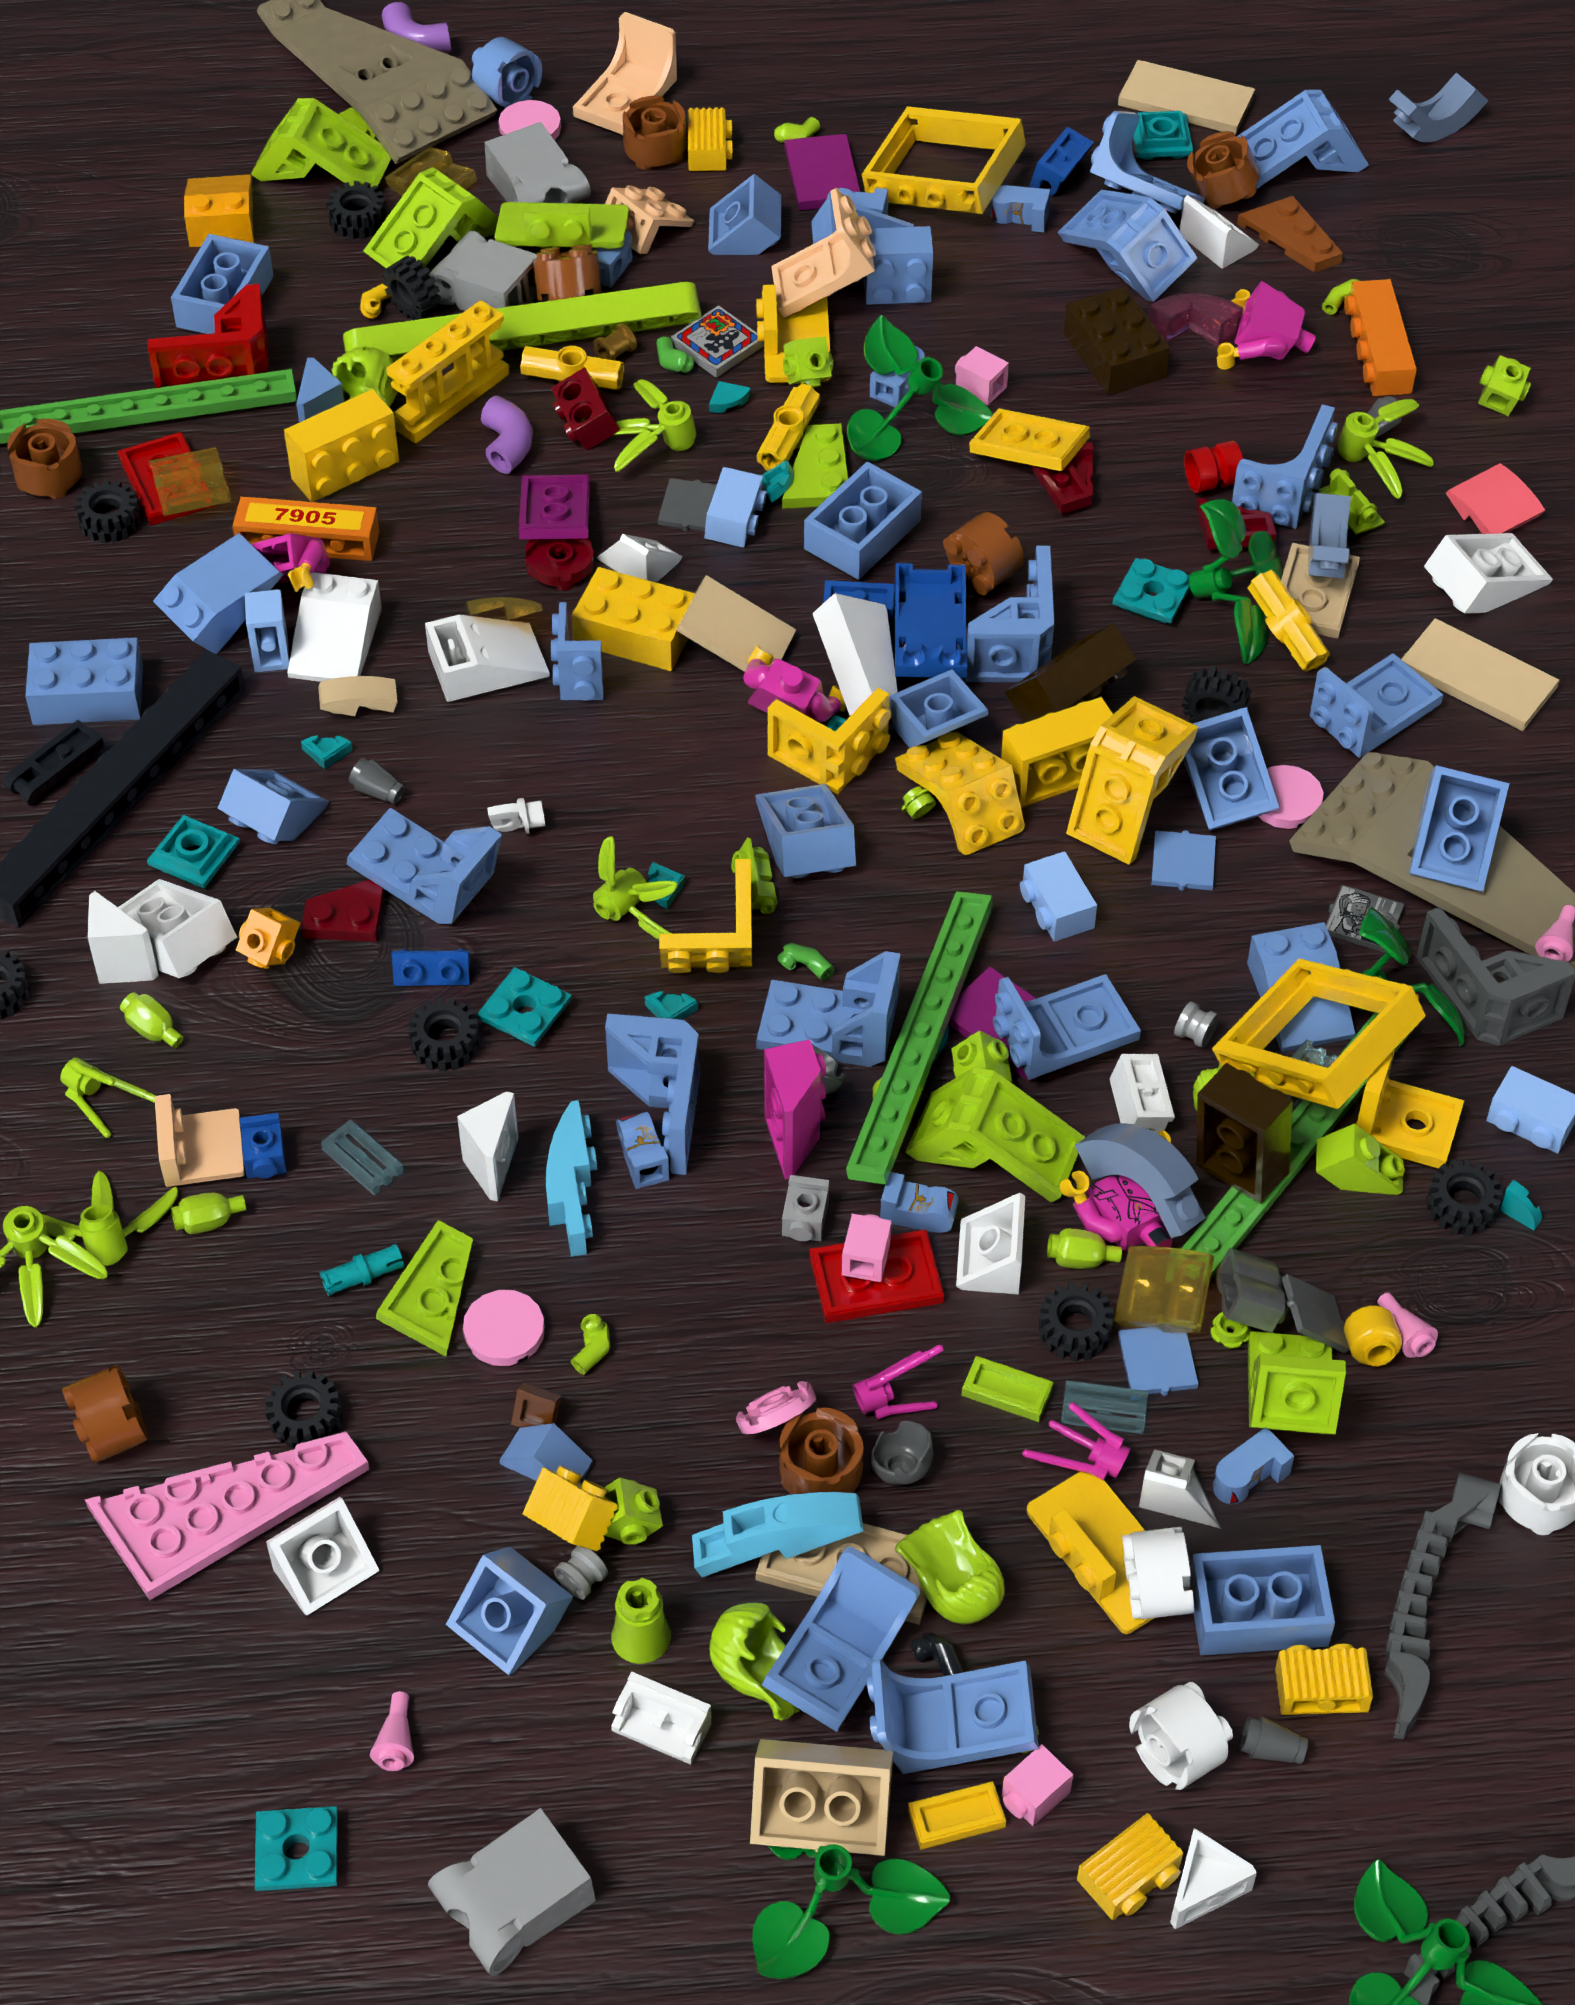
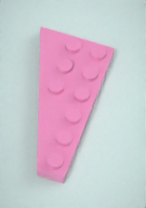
[85,1432,369,1600]

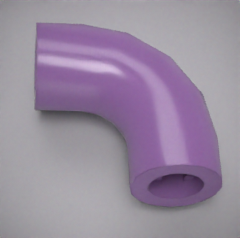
[382,2,451,54]
[481,395,533,474]

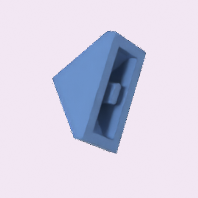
[296,358,344,422]
[500,1423,593,1483]

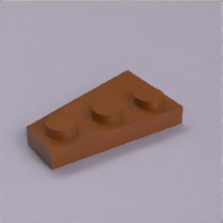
[1237,196,1343,273]

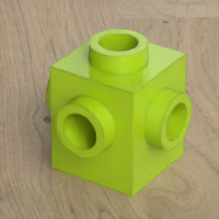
[783,337,833,388]
[1478,355,1531,416]
[951,1030,1012,1082]
[604,1477,663,1545]

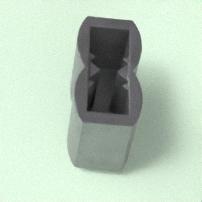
[1216,1248,1288,1333]

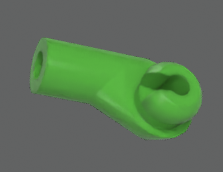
[656,337,694,373]
[778,943,835,981]

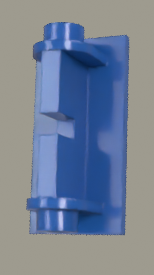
[392,948,470,986]

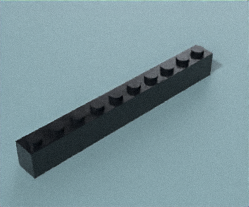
[0,650,245,928]

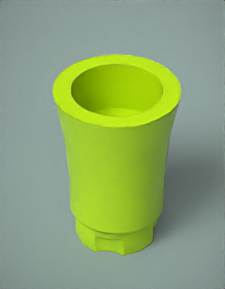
[611,1578,671,1664]

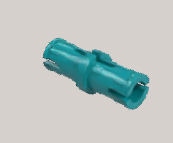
[320,1244,404,1296]

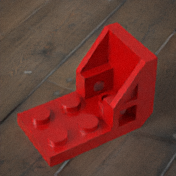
[148,284,269,388]

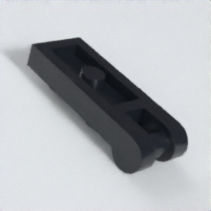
[4,720,104,806]

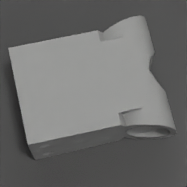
[485,122,591,204]
[429,231,537,311]
[428,1808,596,1976]

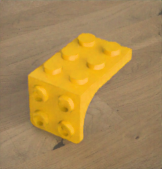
[895,732,1025,855]

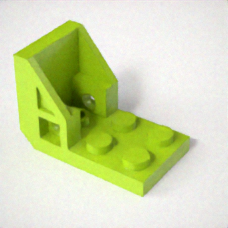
[251,98,391,188]
[363,167,499,268]
[905,1067,1085,1203]
[1248,1331,1346,1435]

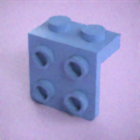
[551,602,604,701]

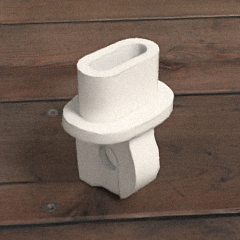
[487,798,545,834]

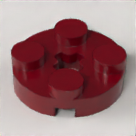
[525,537,594,591]

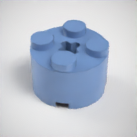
[472,37,542,108]

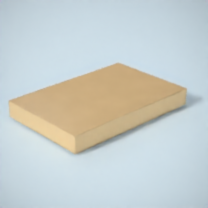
[1281,543,1360,639]
[676,575,796,672]

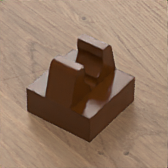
[511,1382,562,1428]

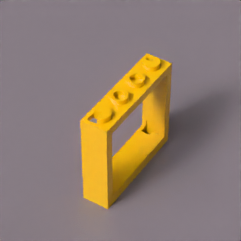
[862,106,1026,214]
[1212,958,1426,1109]

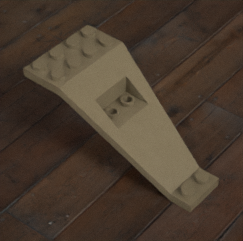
[257,0,497,164]
[1289,752,1575,970]

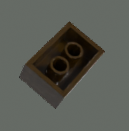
[1064,286,1170,396]
[1004,623,1137,723]
[1196,1063,1293,1204]

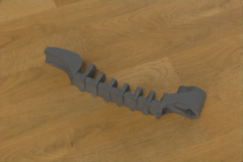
[1384,1472,1501,1739]
[1404,1854,1575,2005]

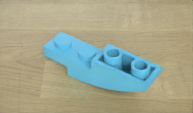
[546,1100,597,1257]
[692,1492,864,1577]

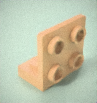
[605,185,694,254]
[154,1094,245,1187]

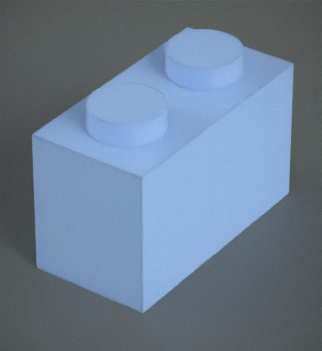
[704,467,767,548]
[245,590,290,672]
[1020,851,1097,942]
[1486,1066,1575,1154]

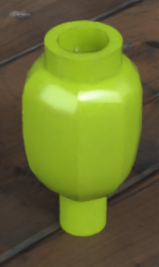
[120,992,184,1048]
[171,1192,246,1234]
[1047,1228,1122,1269]

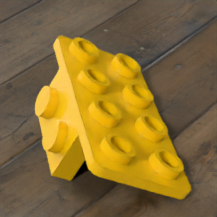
[756,285,831,383]
[1027,1471,1190,1634]

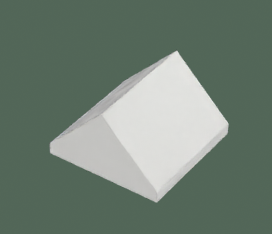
[1180,195,1259,269]
[88,891,159,984]
[457,1092,519,1201]
[956,1193,1025,1294]
[266,1497,380,1615]

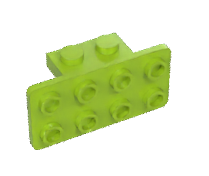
[495,202,629,249]

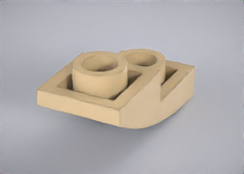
[318,676,397,716]

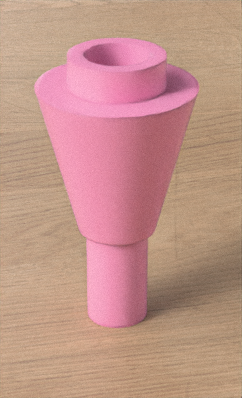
[1535,905,1575,962]
[1377,1293,1438,1358]
[370,1691,414,1771]

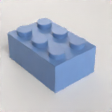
[171,234,274,334]
[804,462,922,580]
[25,638,143,725]
[1189,1545,1335,1656]

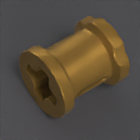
[593,323,637,361]

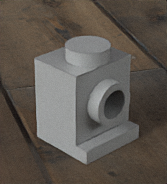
[782,1175,829,1242]

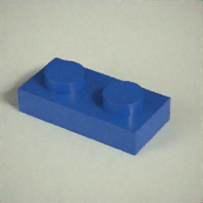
[823,580,895,619]

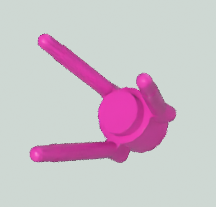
[852,1345,944,1420]
[1022,1402,1131,1480]

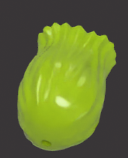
[332,346,398,408]
[895,1510,1005,1625]
[709,1603,800,1721]

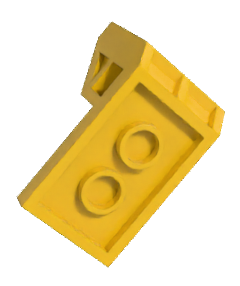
[1066,696,1198,865]

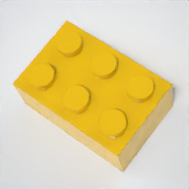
[284,389,399,502]
[572,567,695,671]
[1001,697,1113,808]

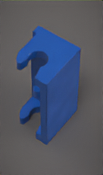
[1029,126,1094,196]

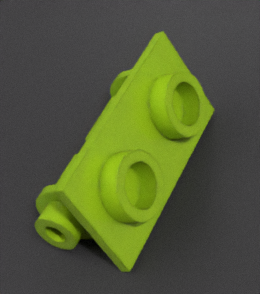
[1319,468,1384,535]
[731,837,778,914]

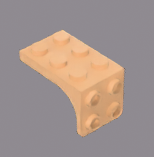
[573,12,677,135]
[771,188,876,318]

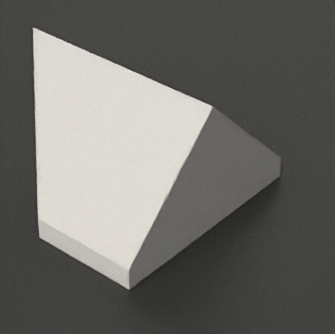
[596,534,682,582]
[1139,1449,1221,1529]
[1170,1828,1257,1930]

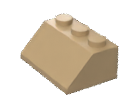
[750,1739,893,1856]

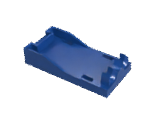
[894,563,967,678]

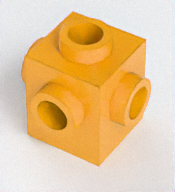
[236,907,300,969]

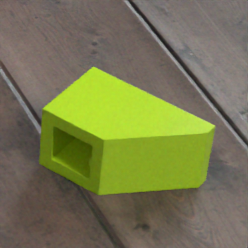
[1316,1124,1405,1195]

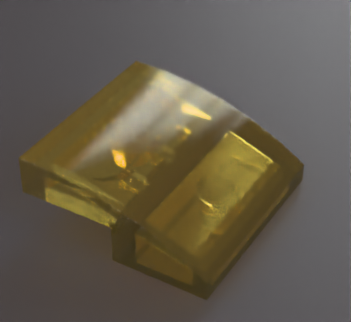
[385,147,477,196]
[149,447,232,516]
[464,597,543,620]
[1114,1246,1214,1333]

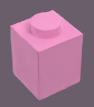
[955,346,1009,405]
[842,1213,892,1282]
[1002,1744,1073,1826]

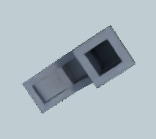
[1389,73,1488,142]
[1308,493,1351,579]
[1075,1123,1205,1238]

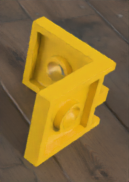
[768,688,891,795]
[659,859,752,973]
[1357,1048,1464,1169]

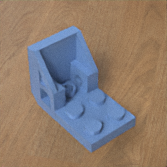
[1238,90,1369,188]
[1057,189,1197,302]
[965,546,1054,682]
[346,808,502,924]
[756,951,900,1067]
[605,1014,700,1175]

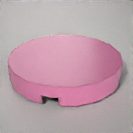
[498,100,561,140]
[1258,765,1324,829]
[463,1290,545,1366]
[736,1381,816,1435]

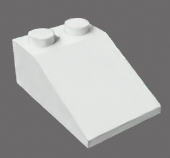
[1424,533,1553,614]
[287,572,382,682]
[118,879,237,978]

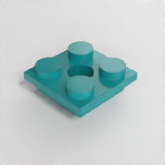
[1133,111,1193,160]
[1112,558,1190,624]
[147,815,240,888]
[477,967,572,1047]
[255,1806,338,1891]

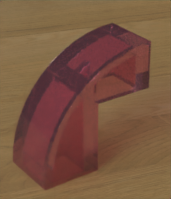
[1149,293,1243,348]

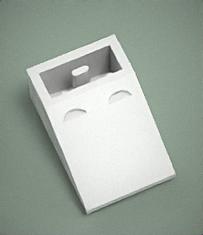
[425,615,550,702]

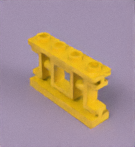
[387,301,510,444]

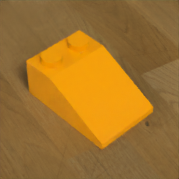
[184,174,254,247]

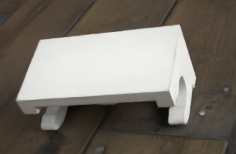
[1109,1054,1175,1134]
[611,1672,711,1765]

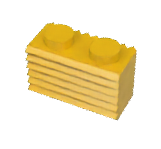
[688,107,732,171]
[522,1465,618,1551]
[1275,1644,1373,1715]
[1077,1813,1183,1920]

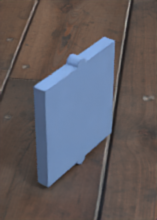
[1151,830,1216,891]
[1118,1323,1198,1396]

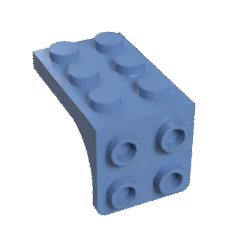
[1090,111,1205,213]
[1232,404,1338,529]
[1309,653,1444,758]
[993,974,1141,1080]
[762,1547,920,1732]
[867,1659,1039,1774]

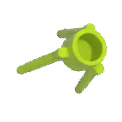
[60,1057,156,1138]

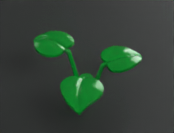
[847,315,993,461]
[1189,499,1283,665]
[1358,907,1465,1047]
[752,1844,950,1979]
[1349,1859,1543,2005]

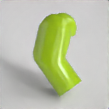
[774,117,820,143]
[1322,279,1360,315]
[571,1314,611,1375]

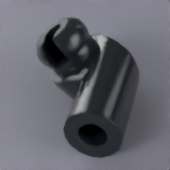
[911,1633,965,1676]

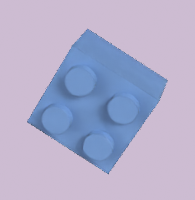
[864,226,933,304]

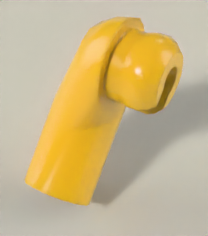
[360,283,391,319]

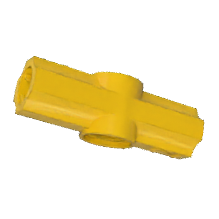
[520,346,624,390]
[757,383,820,471]
[1247,570,1330,672]

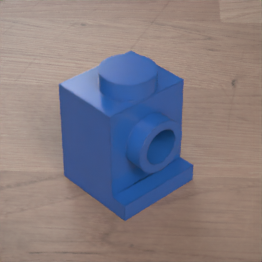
[239,1113,286,1178]

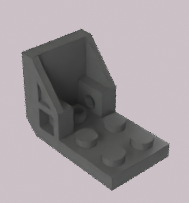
[1416,907,1575,1046]

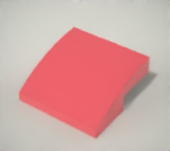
[1446,463,1545,534]

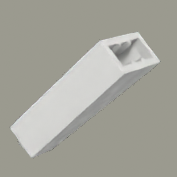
[812,593,898,716]

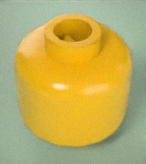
[1344,1305,1402,1366]

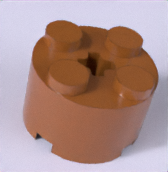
[622,96,686,170]
[1187,131,1260,209]
[532,244,602,301]
[7,419,82,499]
[943,512,1024,596]
[62,1365,149,1463]
[779,1408,864,1495]

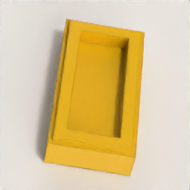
[908,1781,1006,1850]

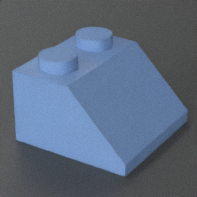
[708,174,781,255]
[890,669,988,748]
[217,769,329,844]
[446,1547,573,1675]

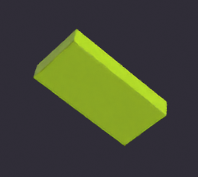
[961,1356,1053,1422]

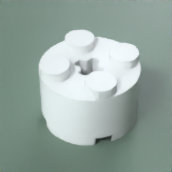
[1498,1433,1575,1535]
[1122,1527,1194,1619]
[1129,1682,1233,1790]

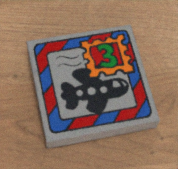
[671,305,764,378]

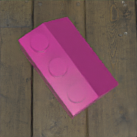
[764,1039,826,1180]

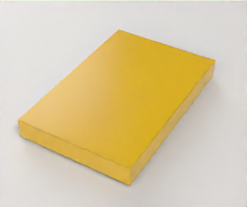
[969,408,1090,471]

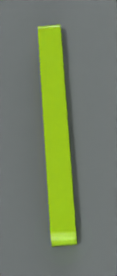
[343,282,702,362]

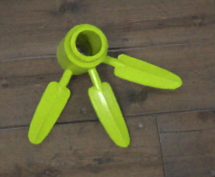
[614,379,697,472]
[1337,399,1434,499]
[593,836,677,940]
[41,1171,178,1266]
[0,1206,108,1328]

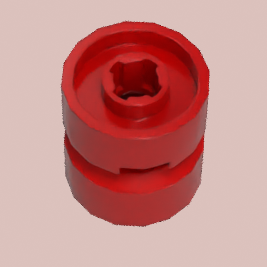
[1184,440,1243,493]

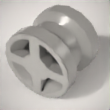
[1174,1001,1220,1048]
[554,1546,608,1600]

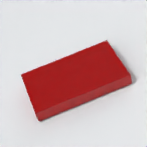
[117,432,215,526]
[809,1229,944,1324]

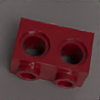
[551,367,621,451]

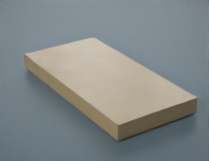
[1118,60,1255,135]
[1401,618,1559,731]
[756,1523,927,1625]

